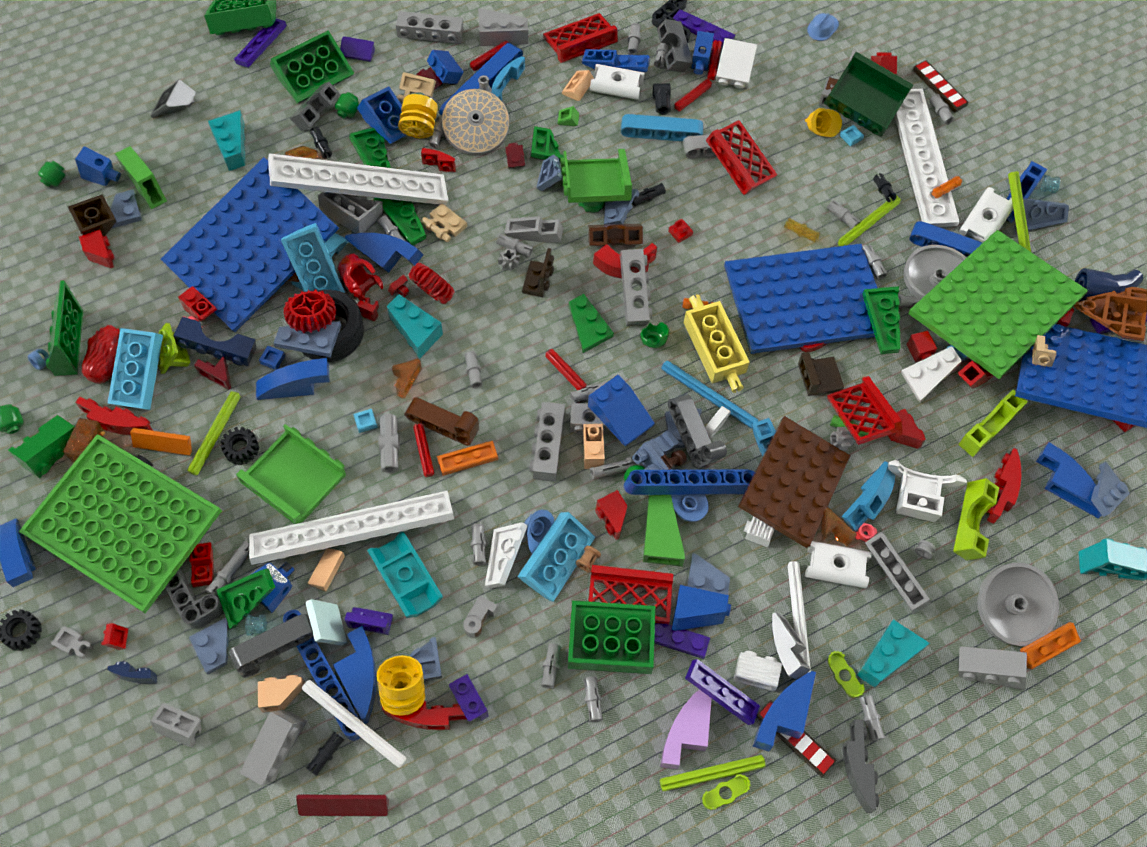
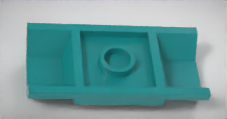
[367,532,443,618]

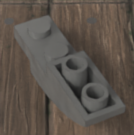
[842,719,879,813]

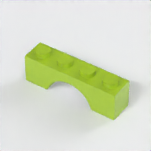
[958,389,1028,457]
[953,478,999,561]

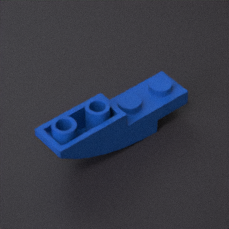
[582,49,650,72]

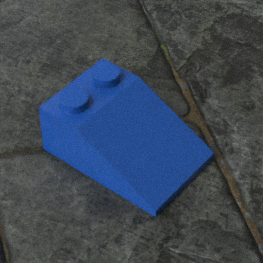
[357,86,407,144]
[588,374,655,447]

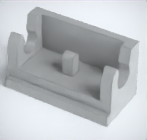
[150,703,202,748]

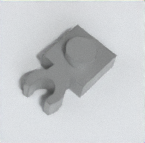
[51,626,93,659]

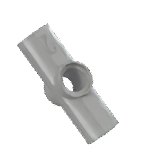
[378,414,400,473]

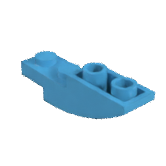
[842,461,896,532]

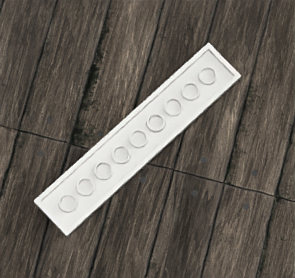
[894,89,959,227]
[268,153,448,205]
[249,491,454,565]

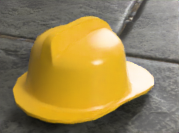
[805,108,842,137]

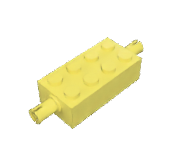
[683,294,750,393]

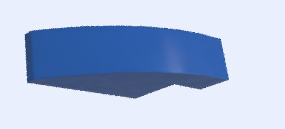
[1006,161,1047,223]
[344,233,424,273]
[256,358,330,400]
[1036,442,1102,519]
[0,518,36,587]
[333,626,376,724]
[752,671,816,752]

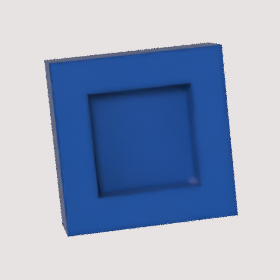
[259,346,286,370]

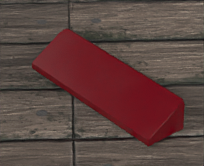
[296,794,389,816]

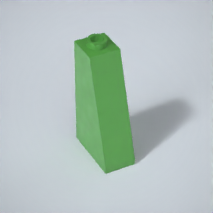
[115,146,167,209]
[643,495,685,567]

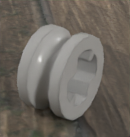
[915,540,936,559]

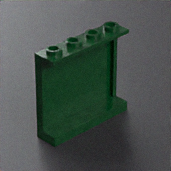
[824,52,913,137]

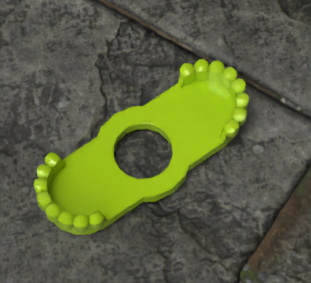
[828,651,865,698]
[702,774,751,810]

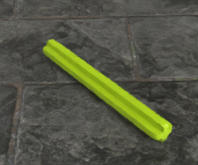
[1008,171,1031,252]
[838,196,901,246]
[187,391,241,476]
[660,755,766,792]

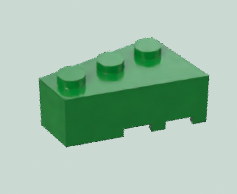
[8,415,81,479]

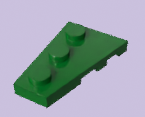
[568,294,614,353]
[216,568,275,629]

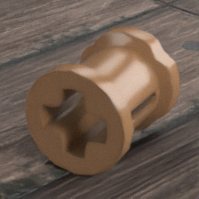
[576,545,601,573]

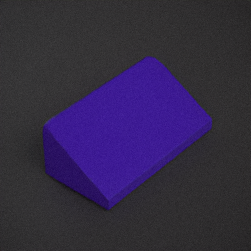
[340,36,375,62]

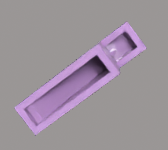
[660,689,712,769]

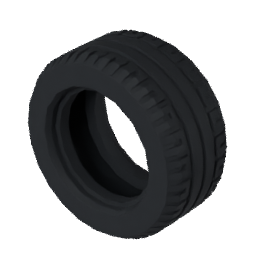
[302,289,364,362]

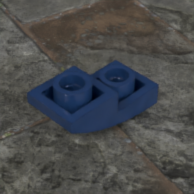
[107,661,157,684]

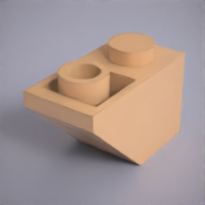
[583,424,605,469]
[258,675,305,713]

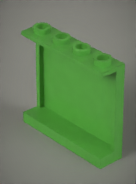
[560,149,632,203]
[236,424,346,524]

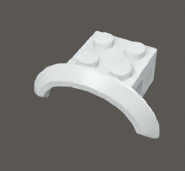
[888,460,967,523]

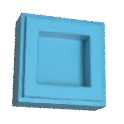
[840,125,864,147]
[353,409,378,433]

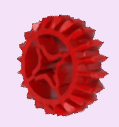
[408,263,455,304]
[283,289,336,334]

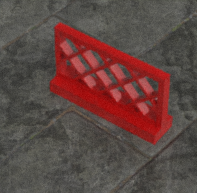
[543,13,618,63]
[706,120,778,195]
[827,376,903,445]
[588,565,674,624]

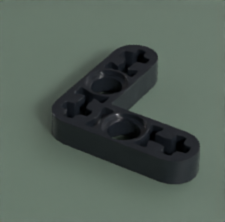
[652,0,690,42]

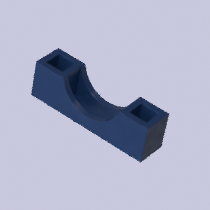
[174,316,256,366]

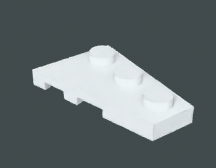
[901,346,962,403]
[485,523,527,589]

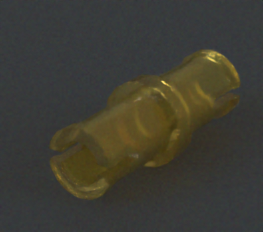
[784,218,821,243]

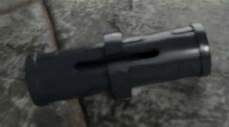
[310,127,332,159]
[873,173,897,202]
[632,183,666,207]
[306,732,345,776]

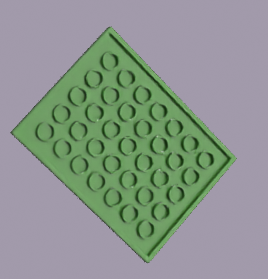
[908,230,1088,380]
[19,434,222,614]

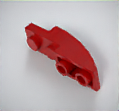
[75,397,153,435]
[987,448,1021,524]
[382,701,467,730]

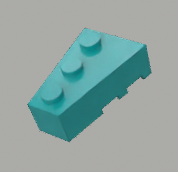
[208,110,245,171]
[387,294,443,359]
[1078,538,1147,581]
[856,619,930,688]

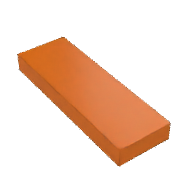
[130,428,192,456]
[437,440,498,476]
[1020,622,1081,669]

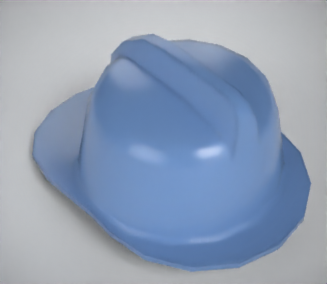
[807,13,839,41]
[524,509,554,554]

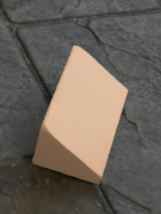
[562,70,594,101]
[308,548,345,592]

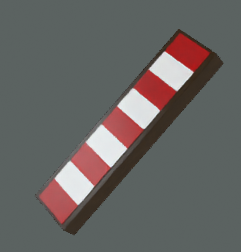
[913,60,969,113]
[756,700,837,778]

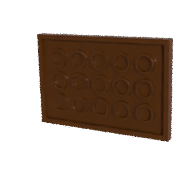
[738,416,851,548]

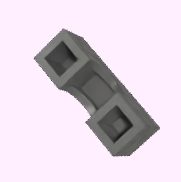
[657,19,693,72]
[290,82,341,131]

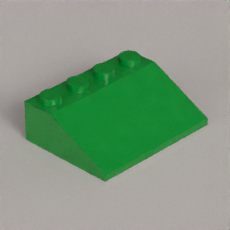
[204,0,276,35]
[270,30,355,104]
[46,280,83,376]
[568,601,655,674]

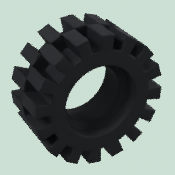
[220,427,259,465]
[0,609,42,651]

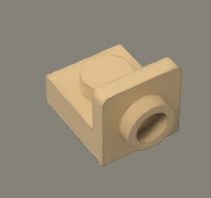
[1032,335,1056,367]

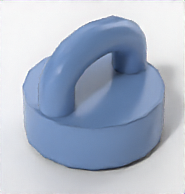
[28,349,49,370]

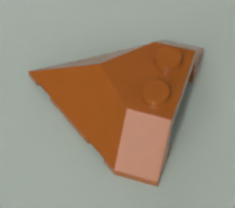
[1073,287,1147,342]

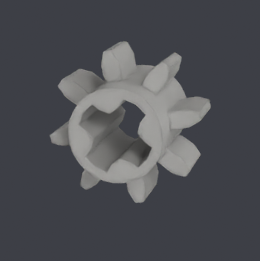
[498,248,520,271]
[830,427,855,451]

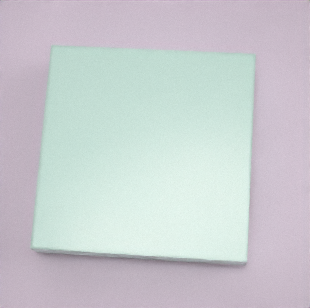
[306,599,347,646]

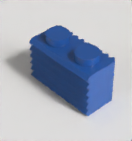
[427,50,463,84]

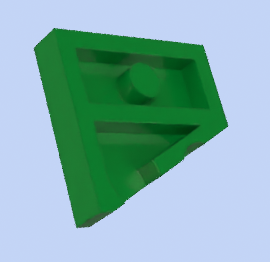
[530,126,564,161]

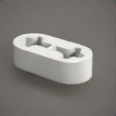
[705,406,731,439]

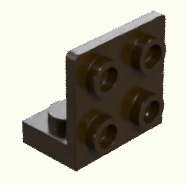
[522,248,554,297]
[798,352,844,396]

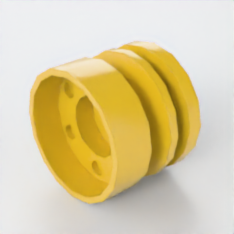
[398,94,438,139]
[377,655,425,716]

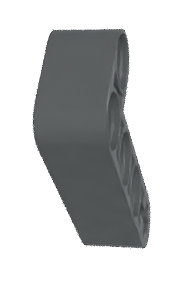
[668,394,727,468]
[165,568,224,629]
[229,614,314,678]

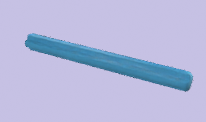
[661,361,758,429]

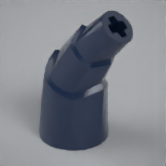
[1075,268,1144,302]

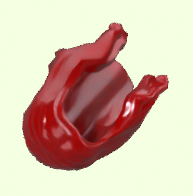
[337,253,383,301]
[82,325,120,384]

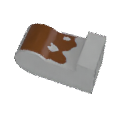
[818,77,839,108]
[463,596,498,638]

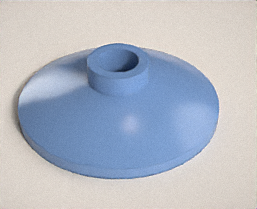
[671,494,709,522]

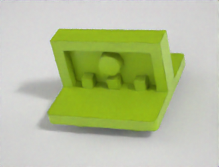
[158,323,191,374]

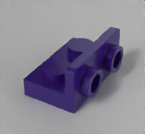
[345,607,393,635]
[449,674,489,722]

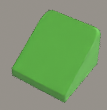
[558,106,579,126]

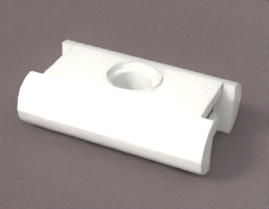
[590,64,645,100]
[959,187,1013,243]
[805,541,871,589]

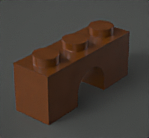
[588,224,643,246]

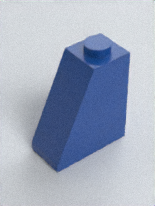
[672,585,731,631]

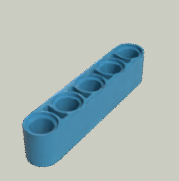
[621,114,703,142]

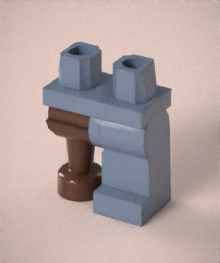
[632,430,687,470]

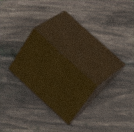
[68,194,116,236]

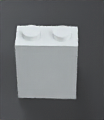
[716,38,757,89]

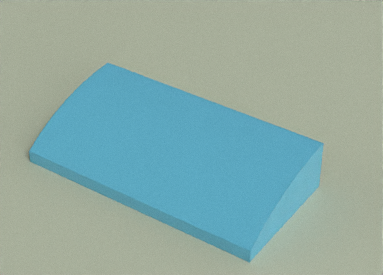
[281,223,345,293]
[107,328,163,410]
[517,512,595,602]

